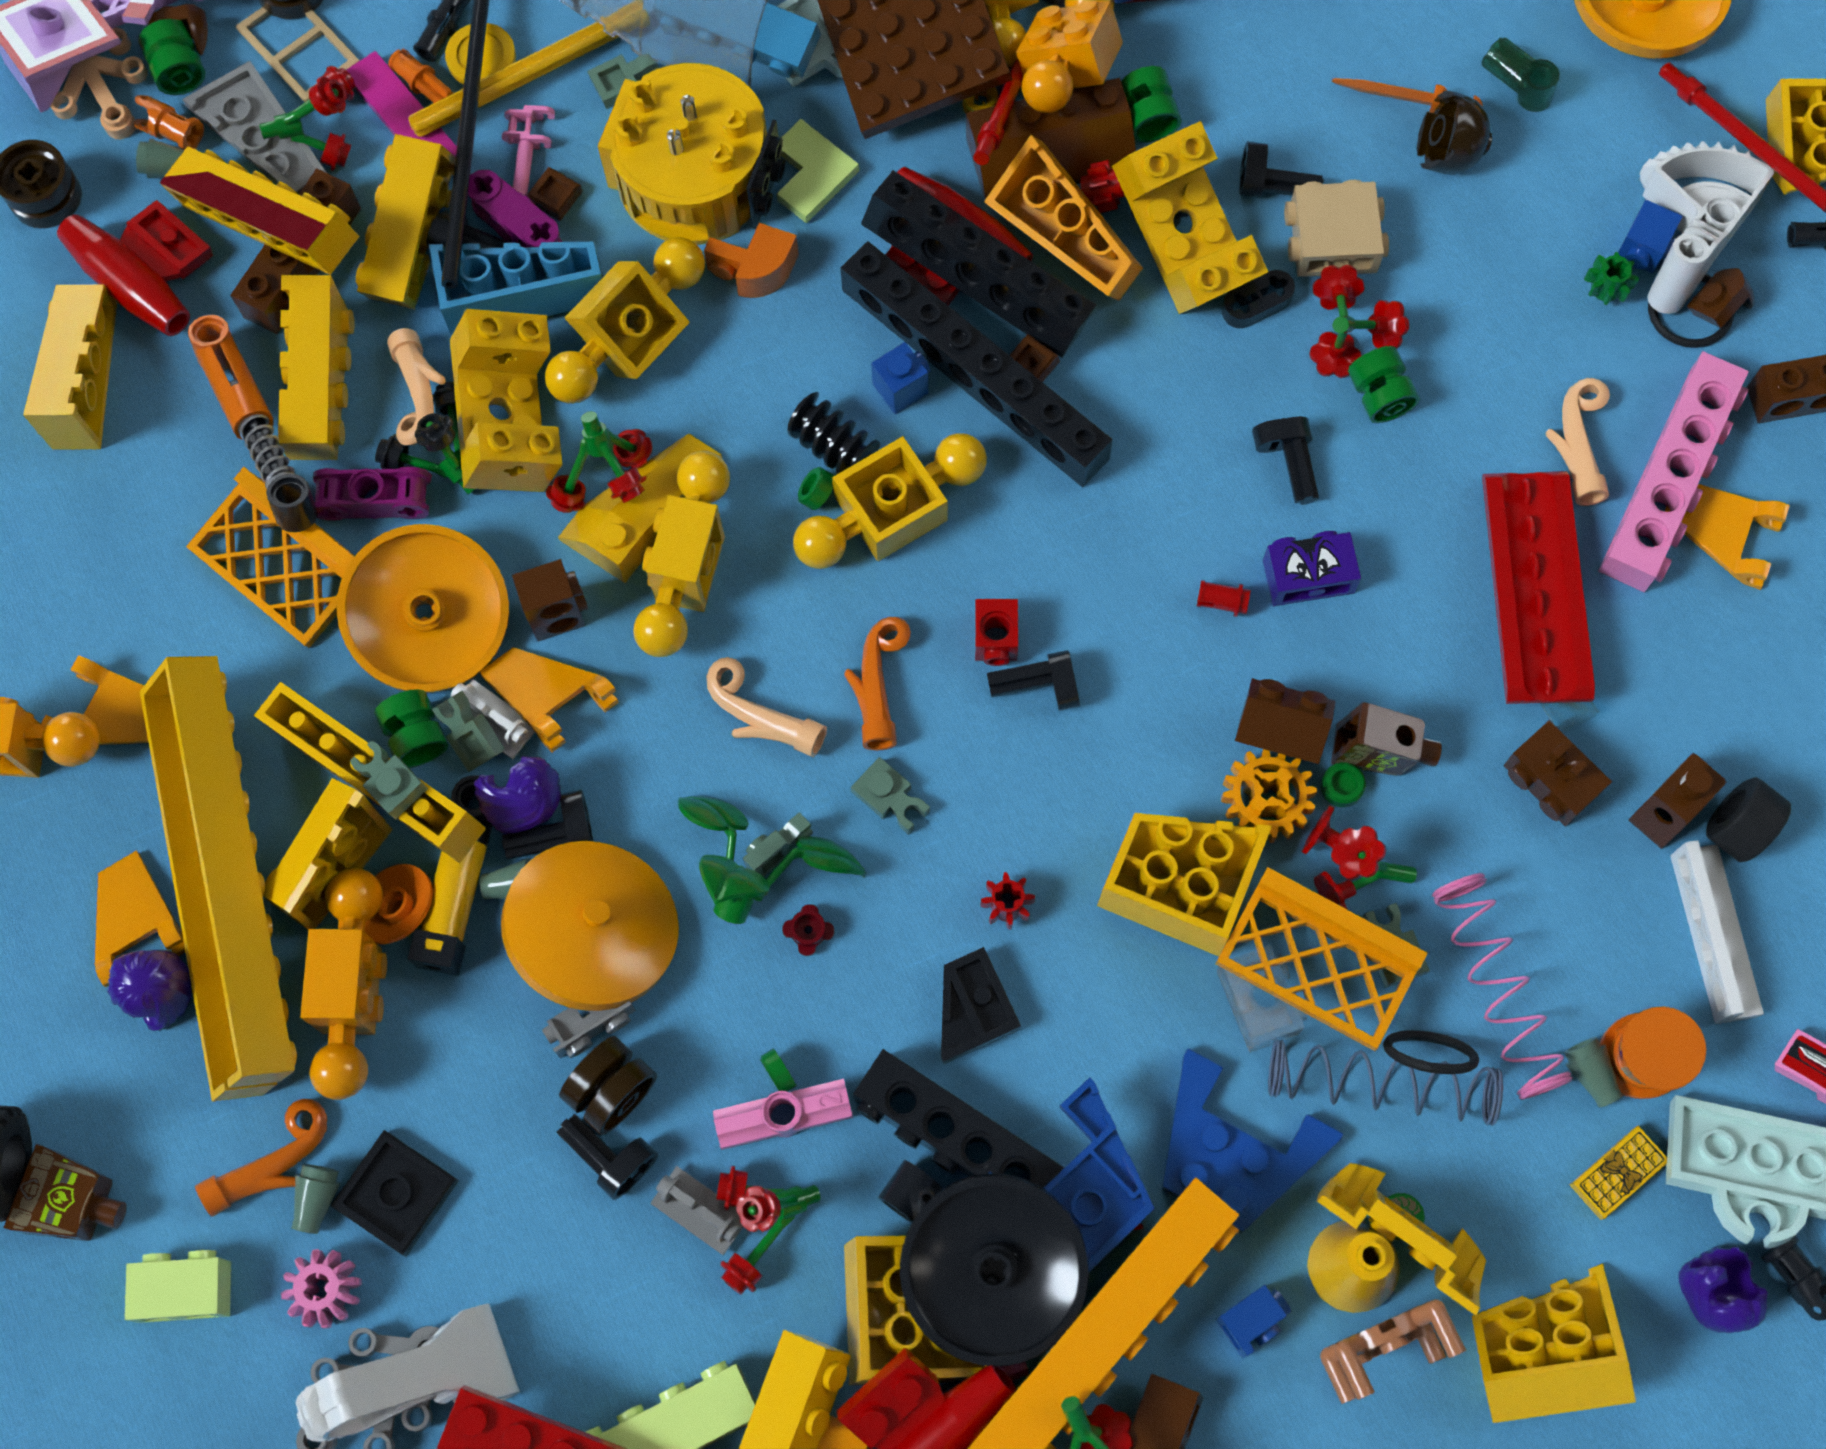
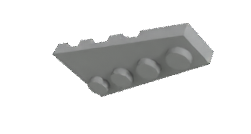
[182,61,327,195]

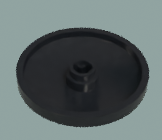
[900,1174,1088,1366]

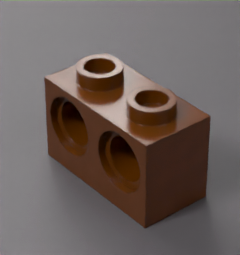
[1746,355,1826,424]
[512,559,589,642]

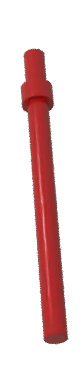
[973,58,1024,165]
[1659,62,1826,213]

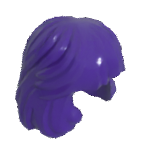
[474,756,561,834]
[107,949,192,1031]
[1678,1246,1768,1333]

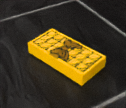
[1569,1126,1667,1220]

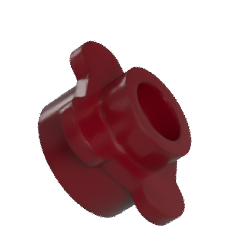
[782,904,835,956]

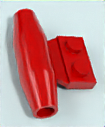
[885,167,1033,306]
[57,200,213,336]
[837,1348,1017,1449]

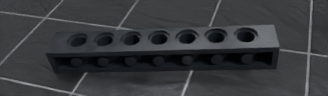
[840,241,1113,488]

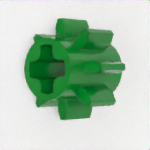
[1584,252,1639,305]

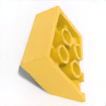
[1765,79,1826,195]
[263,778,393,930]
[1097,813,1272,957]
[844,1236,986,1385]
[1471,1263,1636,1423]

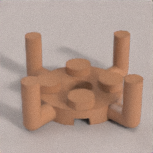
[1320,1300,1466,1404]

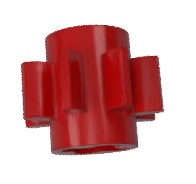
[1080,160,1126,213]
[980,872,1035,930]

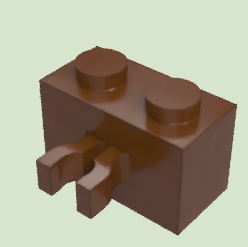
[1235,678,1335,764]
[1503,720,1612,827]

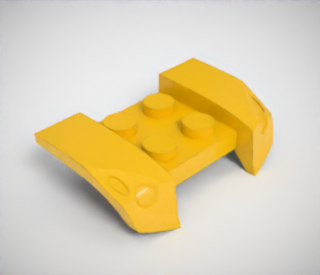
[1317,1162,1486,1316]

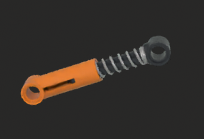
[188,315,318,533]

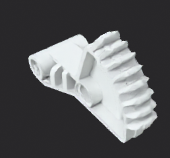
[1639,141,1774,314]
[295,1304,520,1442]

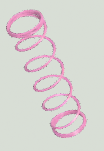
[1432,873,1574,1100]

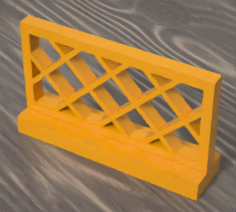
[186,467,355,648]
[1215,867,1428,1051]

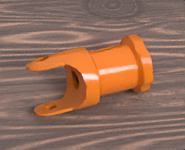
[133,95,204,150]

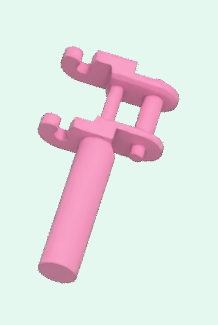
[501,105,555,195]

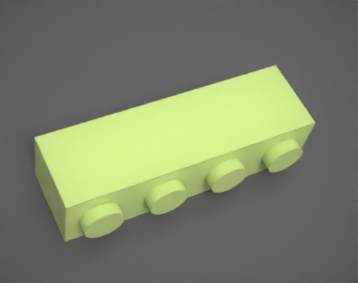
[586,1361,756,1449]

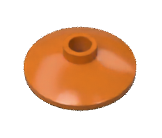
[364,864,433,944]

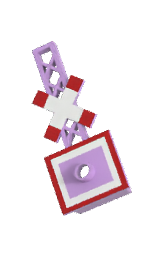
[0,0,203,113]

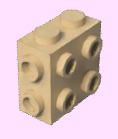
[1284,180,1389,277]

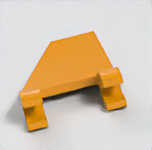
[1664,484,1790,590]
[480,647,619,753]
[40,655,149,745]
[94,850,185,988]

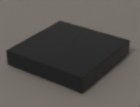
[330,1130,459,1257]

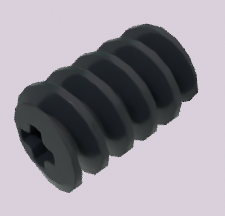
[787,392,880,474]

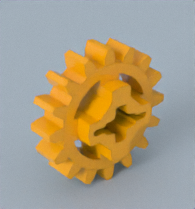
[1221,749,1317,843]

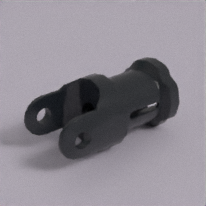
[1761,1235,1826,1321]

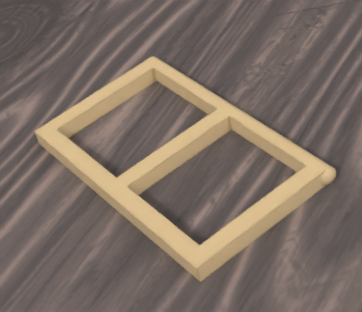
[236,7,360,102]

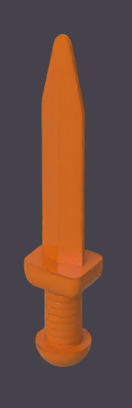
[1332,78,1483,113]

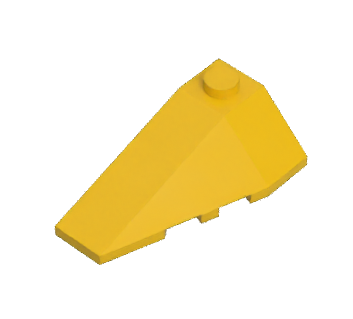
[558,433,722,583]

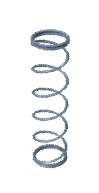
[1268,1039,1503,1126]

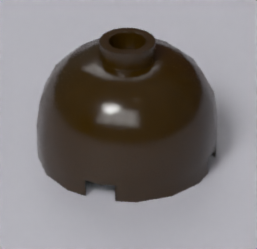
[1417,91,1492,174]

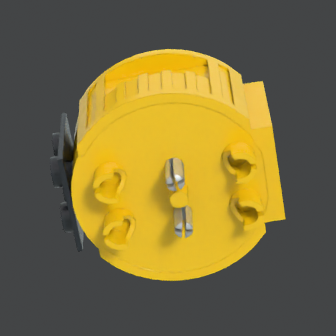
[597,63,785,245]

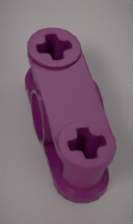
[468,169,563,248]
[313,467,432,521]

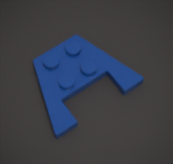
[1161,1048,1343,1233]
[987,1077,1155,1273]

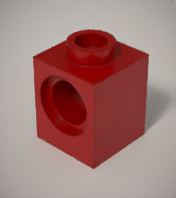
[975,599,1018,666]

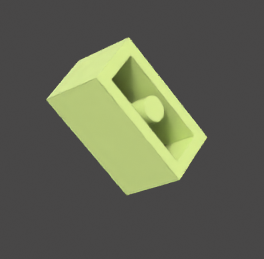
[125,1250,231,1323]

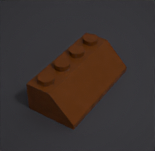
[966,77,1136,205]

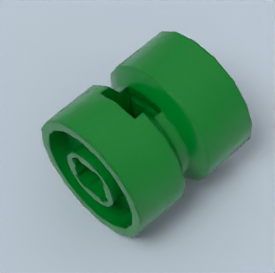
[138,19,206,95]
[1121,66,1182,142]
[1348,346,1420,423]
[374,689,449,768]

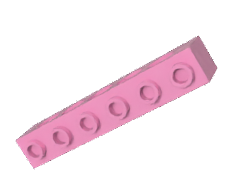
[1598,351,1749,592]

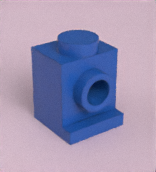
[1215,1285,1292,1358]

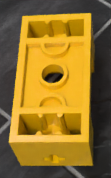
[1112,121,1268,314]
[450,309,563,492]

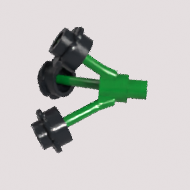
[375,382,475,495]

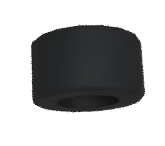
[1706,777,1791,862]

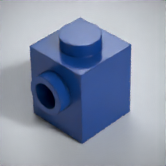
[1618,199,1683,274]
[871,342,930,414]

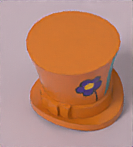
[1600,1006,1706,1099]

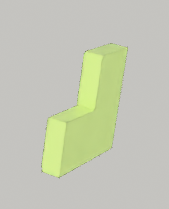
[777,119,859,224]

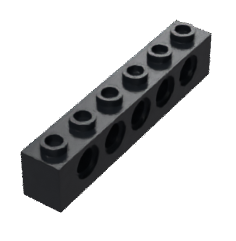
[861,170,1096,358]
[853,1049,1065,1188]

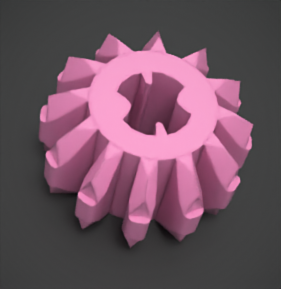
[281,1249,362,1329]

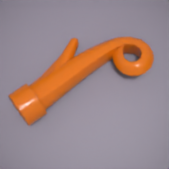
[844,617,911,751]
[195,1099,327,1217]

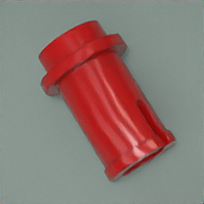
[1196,580,1251,617]

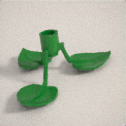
[678,796,867,924]

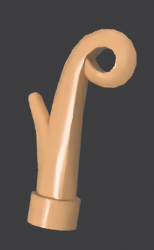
[387,328,446,445]
[1545,378,1610,506]
[706,657,827,757]

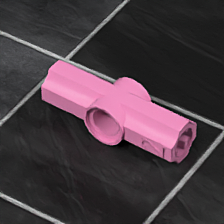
[713,1079,853,1150]

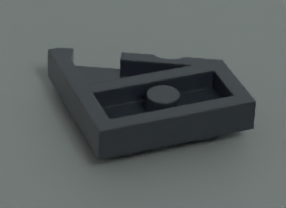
[941,947,1021,1064]

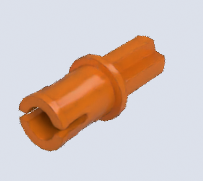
[388,48,453,103]

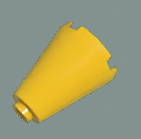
[1307,1220,1399,1313]

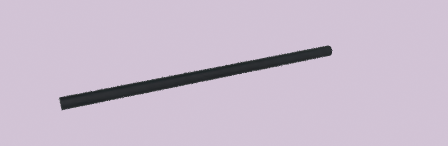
[441,0,489,289]

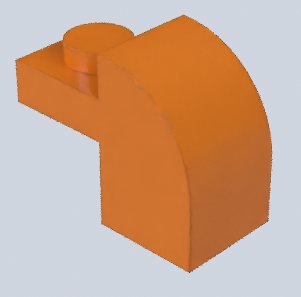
[704,223,799,298]

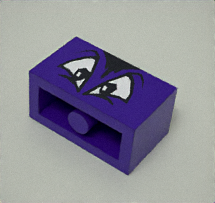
[1263,530,1361,607]

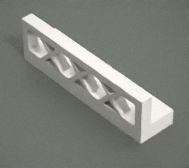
[1670,840,1764,1024]

